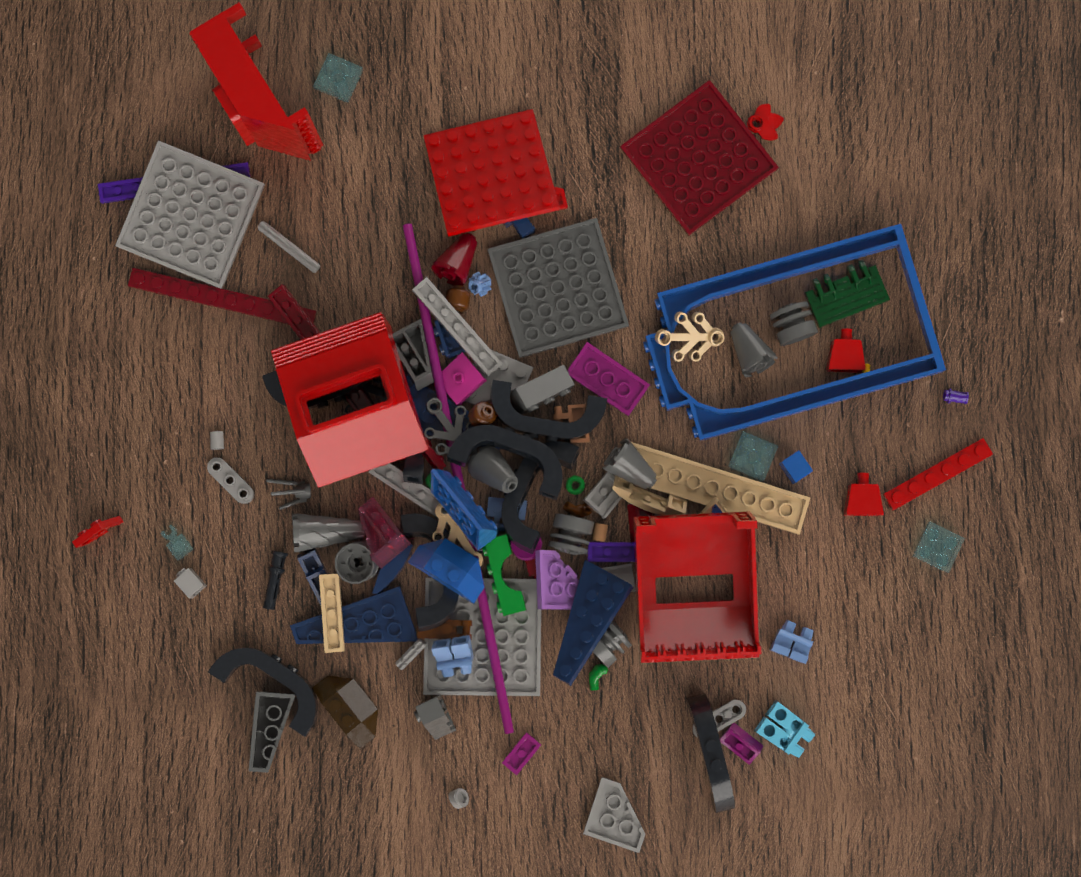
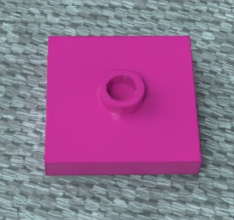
[442,352,487,406]

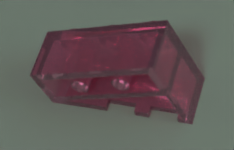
[358,497,411,569]

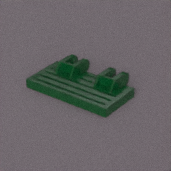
[804,260,890,328]

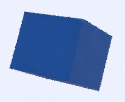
[779,451,813,484]

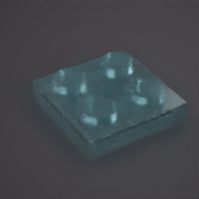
[313,53,363,103]
[728,431,778,482]
[912,522,965,573]

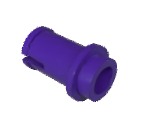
[943,388,969,404]

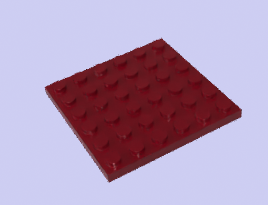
[620,80,779,236]

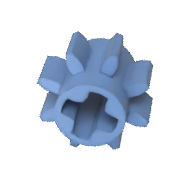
[468,272,491,297]

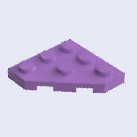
[535,550,579,610]

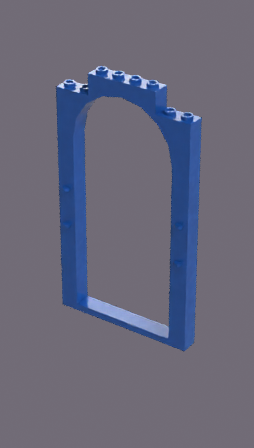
[643,224,946,441]

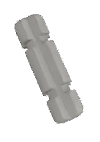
[395,638,427,670]

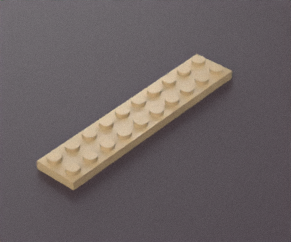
[631,442,810,535]

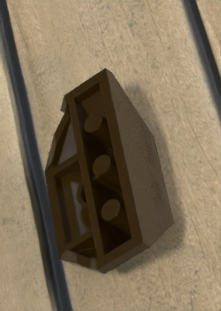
[313,676,378,749]

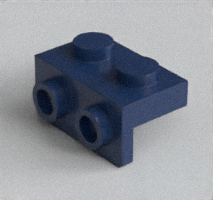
[433,320,466,359]

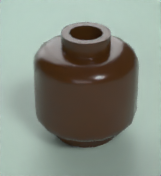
[445,285,470,314]
[468,401,497,427]

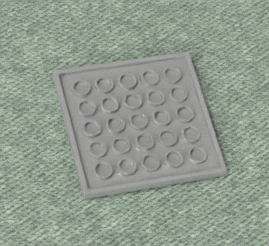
[115,141,265,289]
[423,578,541,696]

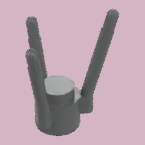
[266,479,311,510]

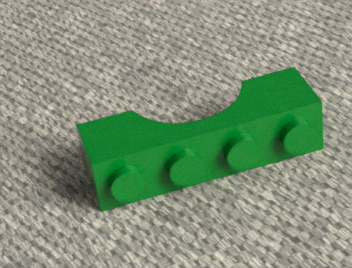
[482,534,527,616]

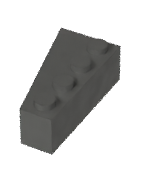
[249,691,295,773]

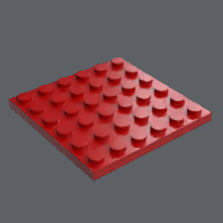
[423,109,560,237]

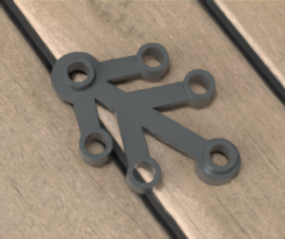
[423,398,478,463]

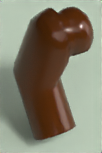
[563,501,593,518]

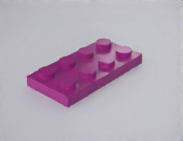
[567,342,650,417]

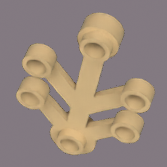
[655,311,724,362]
[432,503,483,567]

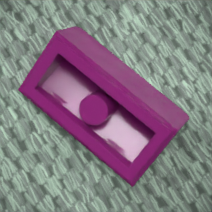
[720,723,763,765]

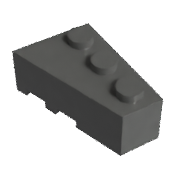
[392,319,434,391]
[510,365,575,415]
[414,695,456,740]

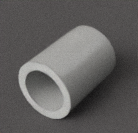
[210,431,224,450]

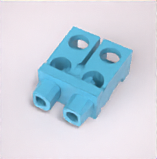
[754,700,815,757]

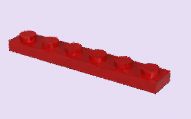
[883,438,993,511]

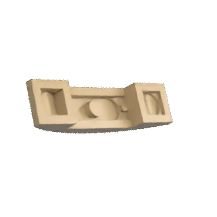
[612,476,688,515]

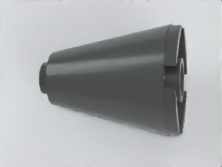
[730,322,778,377]
[602,438,657,489]
[468,445,518,493]

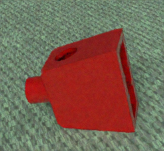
[826,328,866,373]
[844,473,884,516]

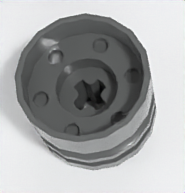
[769,301,818,346]
[548,513,594,555]
[335,541,382,584]
[593,621,632,668]

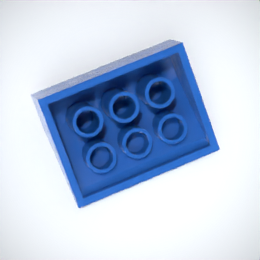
[431,468,497,551]

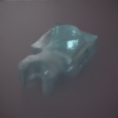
[161,525,194,561]

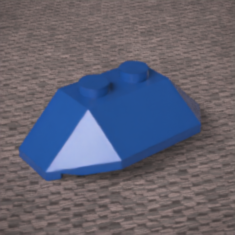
[408,538,484,604]

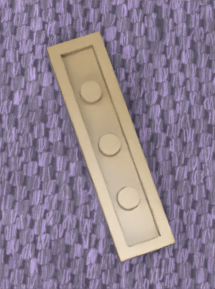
[319,573,345,653]

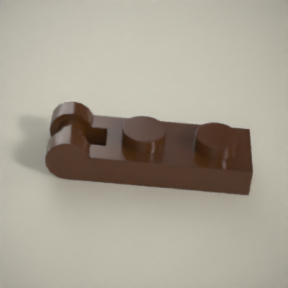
[417,619,472,640]

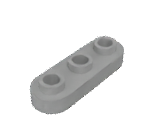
[207,458,254,504]
[692,699,746,738]

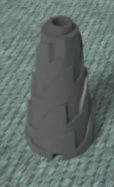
[292,513,367,552]

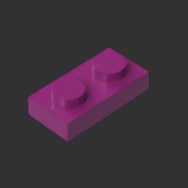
[502,732,542,775]

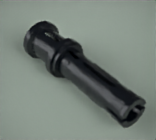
[263,550,289,610]

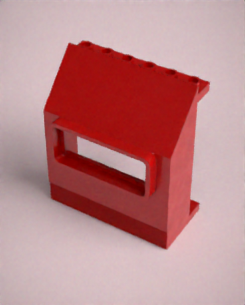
[189,2,323,161]
[271,312,430,488]
[633,511,762,663]

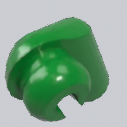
[588,664,608,691]

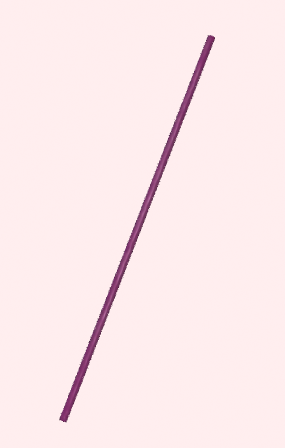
[403,224,514,734]

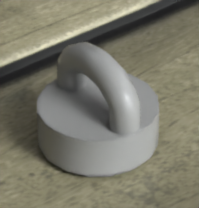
[449,788,469,809]

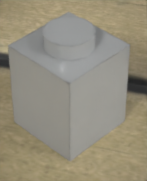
[174,568,207,599]

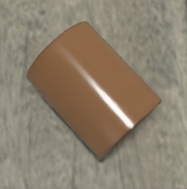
[592,523,608,542]

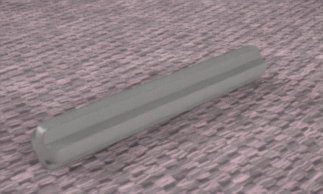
[257,221,320,273]

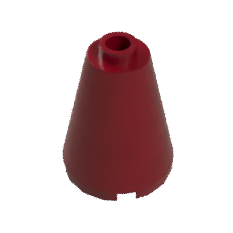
[431,233,478,286]

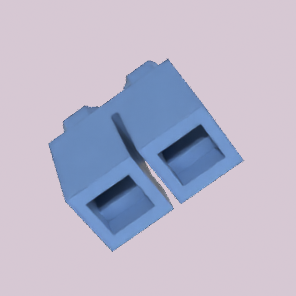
[769,620,813,664]
[431,635,474,678]

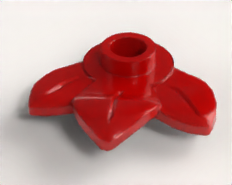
[747,104,784,141]

